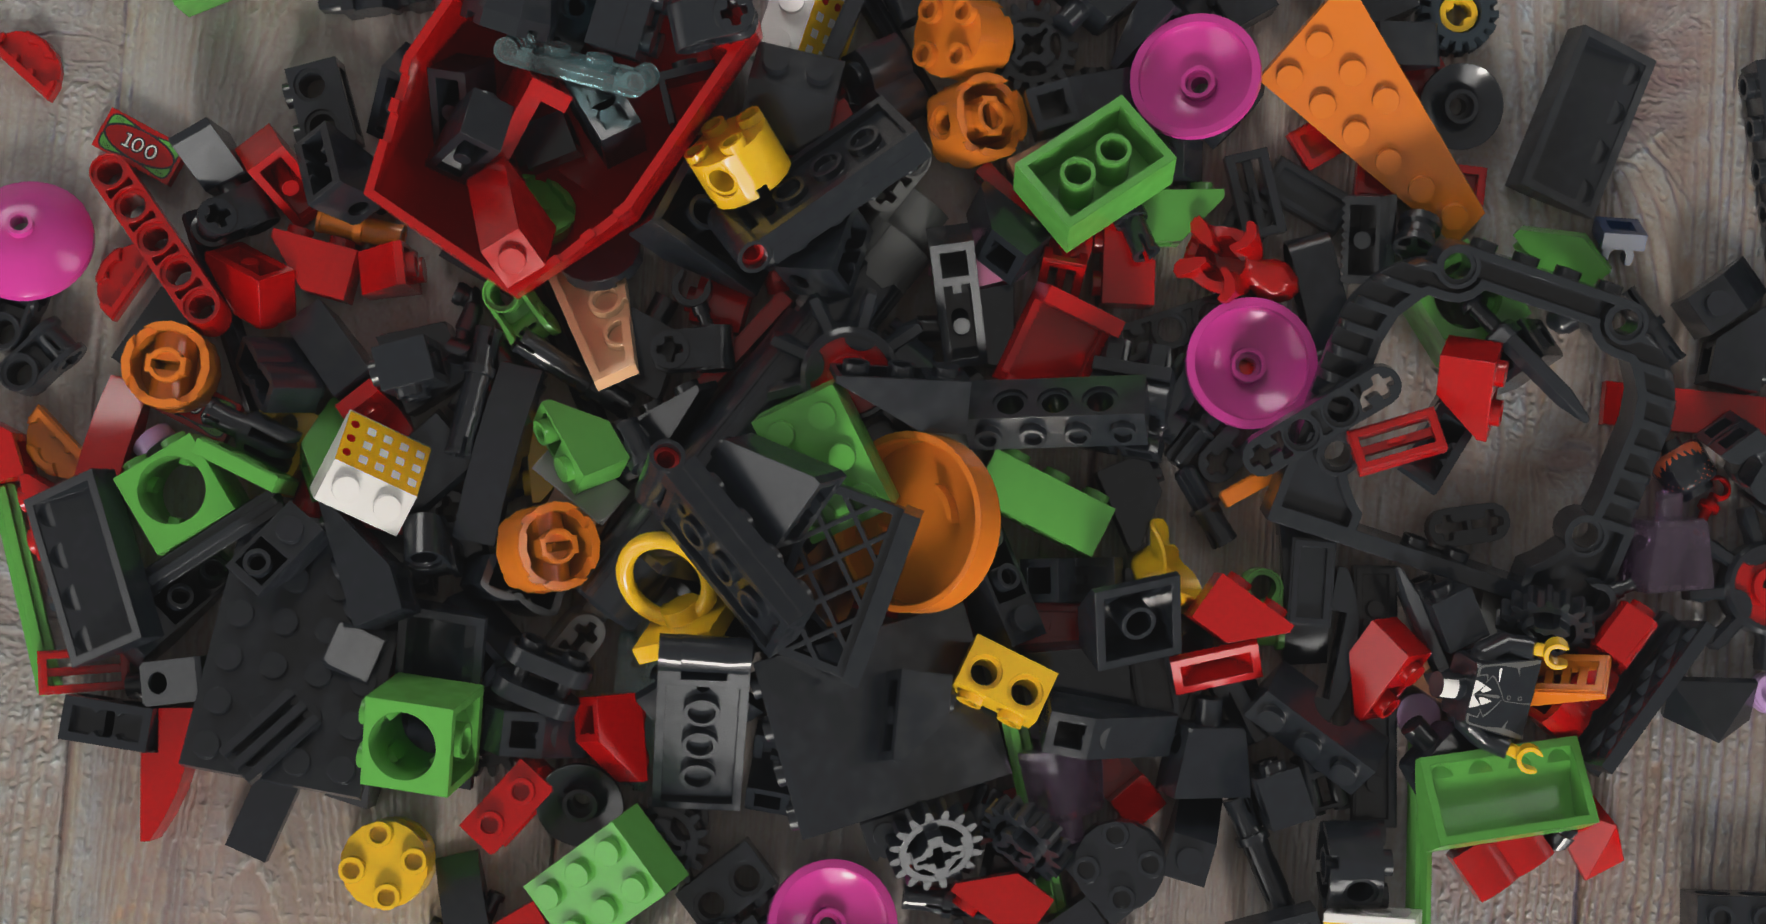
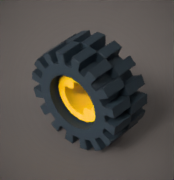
[1414,0,1499,58]

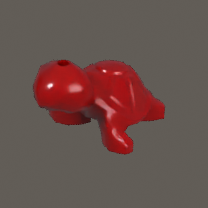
[1173,215,1300,304]

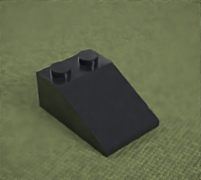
[628,155,769,298]

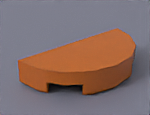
[26,404,82,479]
[1218,474,1273,508]

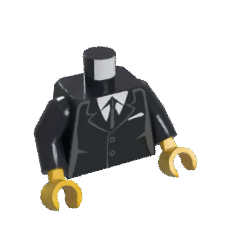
[1429,631,1570,774]

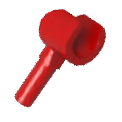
[764,271,790,294]

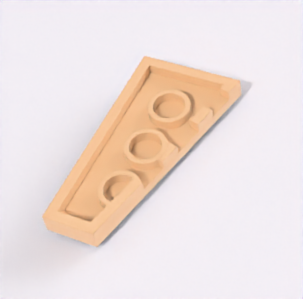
[549,272,639,391]

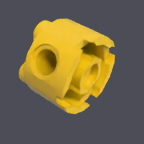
[684,106,791,210]
[338,816,436,910]

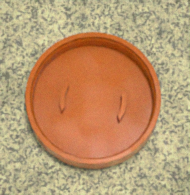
[833,431,1001,614]

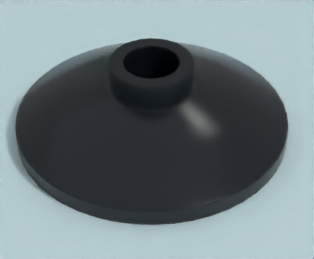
[1419,63,1504,150]
[536,763,624,846]

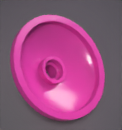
[1130,13,1262,140]
[0,181,95,301]
[1185,297,1318,429]
[766,859,898,924]

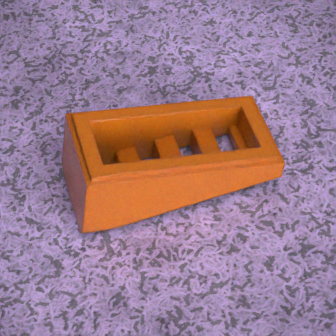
[1530,653,1612,706]

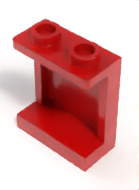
[481,56,573,184]
[992,281,1126,380]
[459,758,555,855]

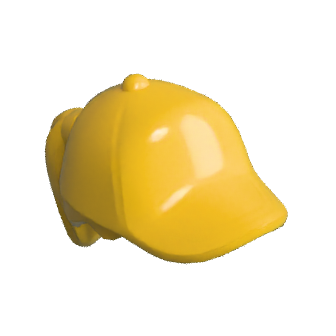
[1130,518,1202,614]

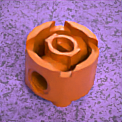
[912,0,1014,81]
[927,72,1028,169]
[121,320,221,414]
[496,501,600,594]

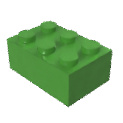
[1013,95,1177,253]
[751,378,900,545]
[986,449,1116,558]
[523,803,689,924]

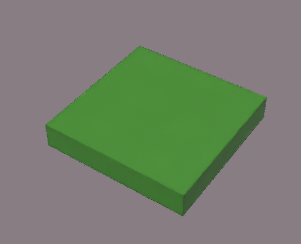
[191,437,300,496]

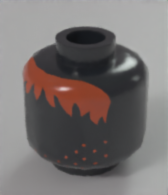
[1652,436,1717,503]

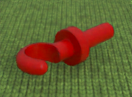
[1690,475,1732,536]

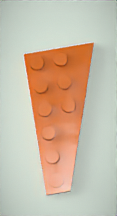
[1261,0,1485,240]

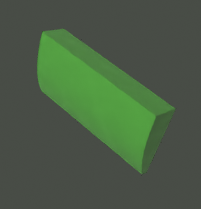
[1415,735,1600,853]

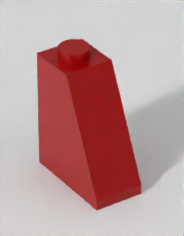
[467,155,556,288]

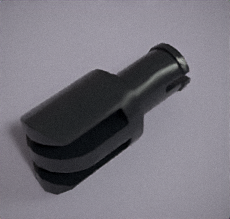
[201,398,303,472]

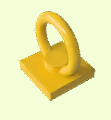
[616,531,735,665]

